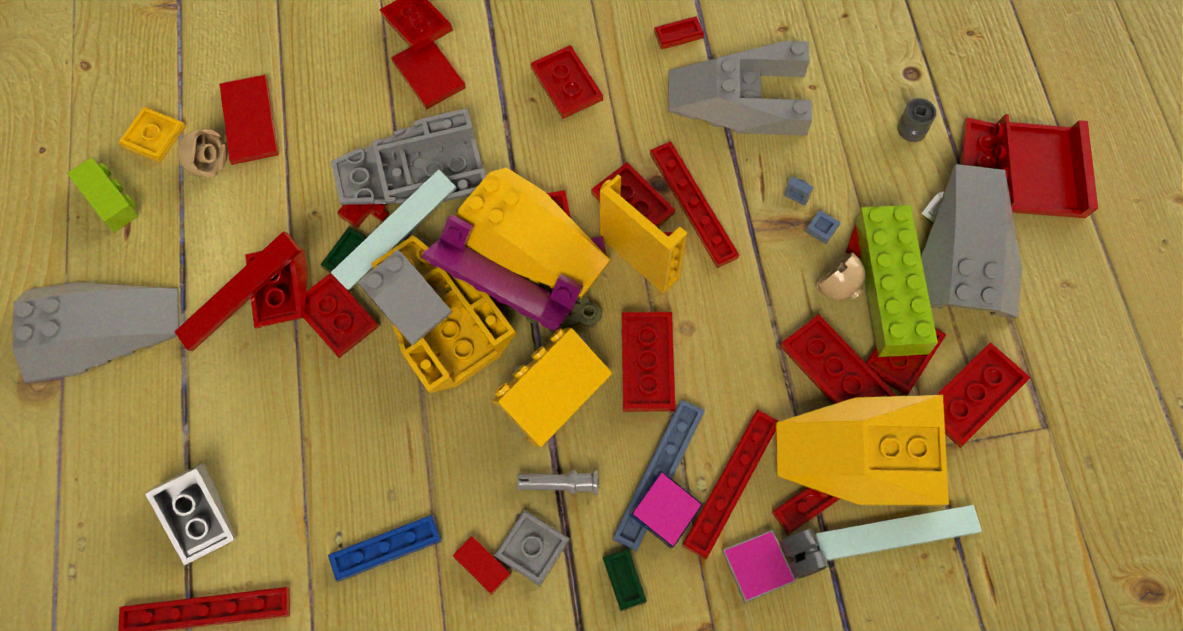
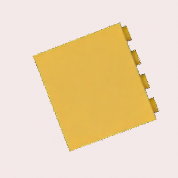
[600,174,688,294]

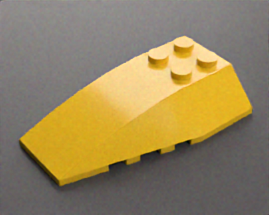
[456,167,610,299]
[371,236,516,393]

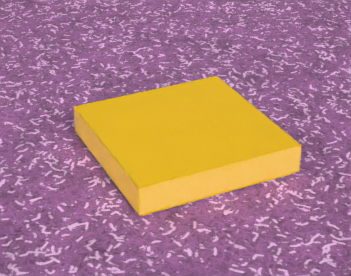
[118,106,186,163]

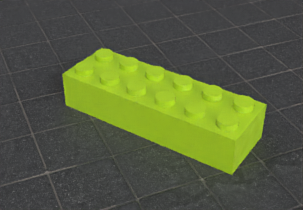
[855,205,938,357]

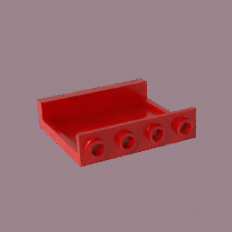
[993,114,1098,218]

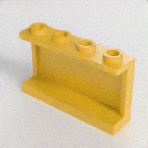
[492,328,612,448]

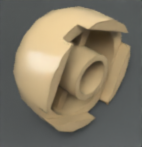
[177,129,226,177]
[815,252,866,301]

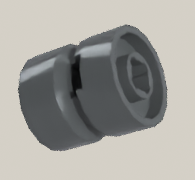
[897,98,936,142]
[780,529,829,579]

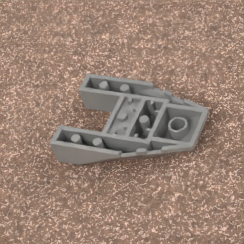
[668,41,812,135]

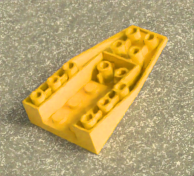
[776,395,949,507]

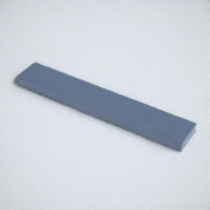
[612,399,705,552]

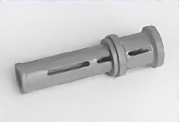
[517,470,599,495]

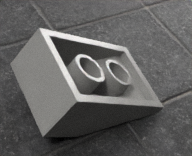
[358,250,452,346]
[145,463,236,565]

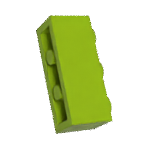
[67,157,139,233]

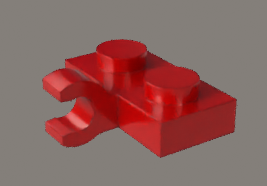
[337,204,389,228]

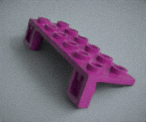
[422,215,584,331]

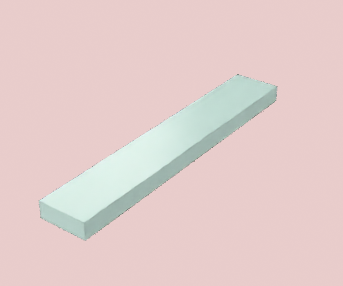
[331,169,457,291]
[816,505,982,561]

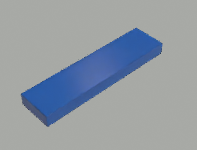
[328,515,442,582]

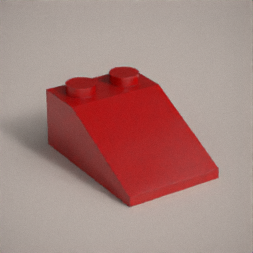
[245,248,308,328]

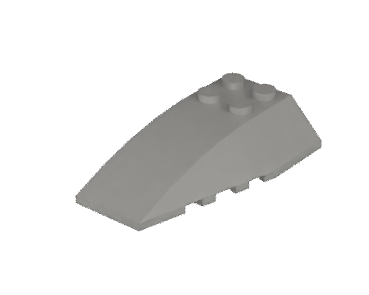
[331,108,486,205]
[921,164,1022,319]
[12,282,180,383]

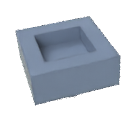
[784,177,814,206]
[805,210,841,244]

